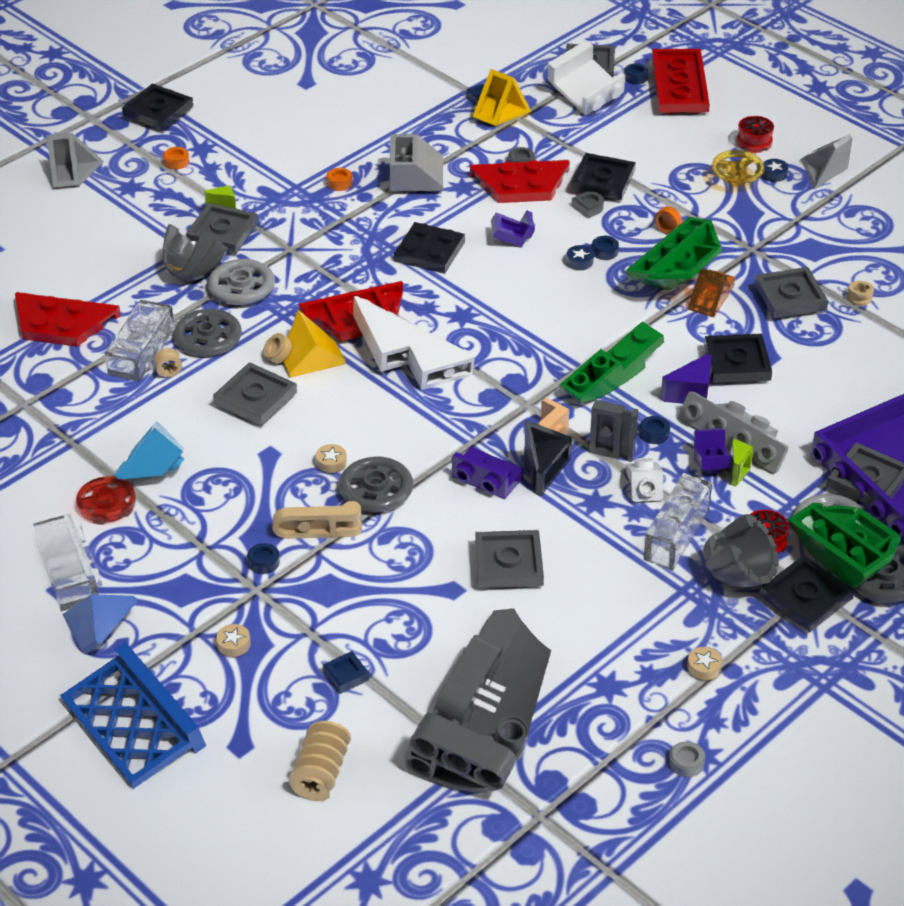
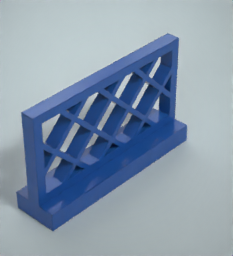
[60,642,207,789]

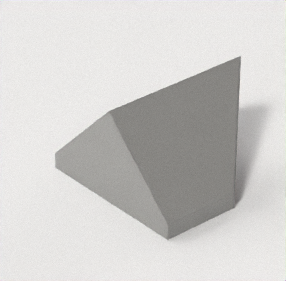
[47,133,104,188]
[801,134,853,189]

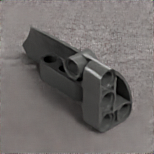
[405,608,551,792]

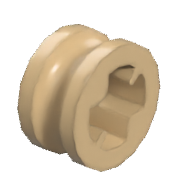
[847,280,874,306]
[153,348,182,378]

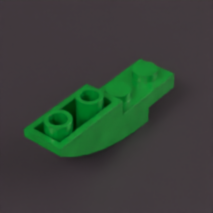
[560,321,664,403]

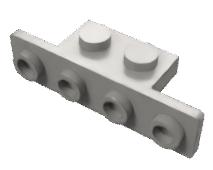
[678,392,789,473]

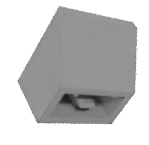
[390,134,443,192]

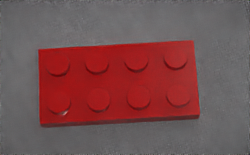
[651,49,710,114]

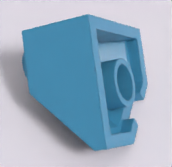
[114,421,185,479]

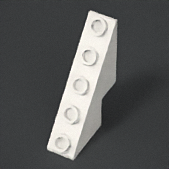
[353,296,475,390]

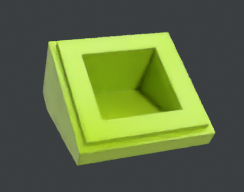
[204,185,236,209]
[730,439,754,487]

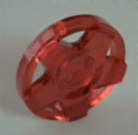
[76,476,136,525]

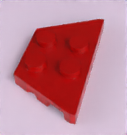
[469,160,570,203]
[298,281,404,341]
[15,292,121,347]

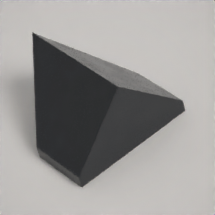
[524,420,572,496]

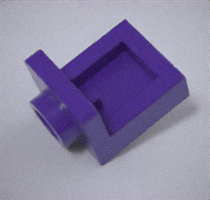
[491,210,535,247]
[694,428,732,473]

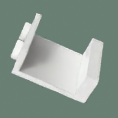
[548,40,625,116]

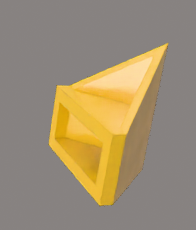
[472,69,531,126]
[282,310,345,378]

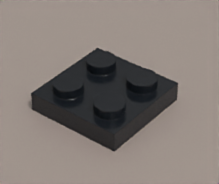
[122,83,194,131]
[571,152,636,200]
[394,222,465,274]
[704,333,772,383]
[760,555,855,632]

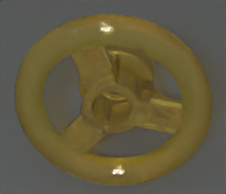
[712,150,764,187]

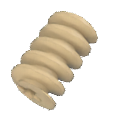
[289,721,351,801]

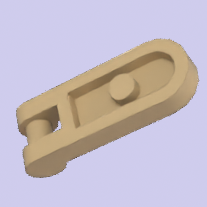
[272,501,362,539]

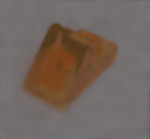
[688,268,735,318]

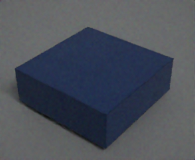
[323,651,370,694]

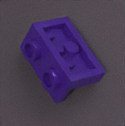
[452,447,524,500]

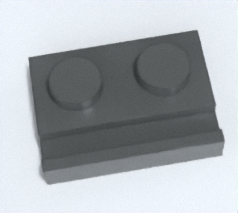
[589,400,638,462]

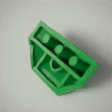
[626,217,722,290]
[787,502,901,589]

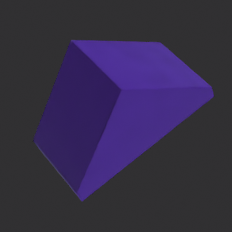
[661,354,711,404]

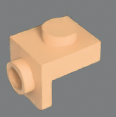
[538,398,569,434]

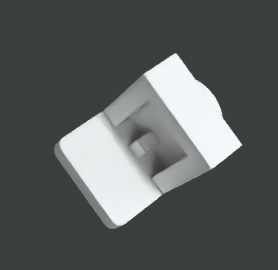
[626,458,663,502]

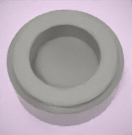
[669,741,705,777]

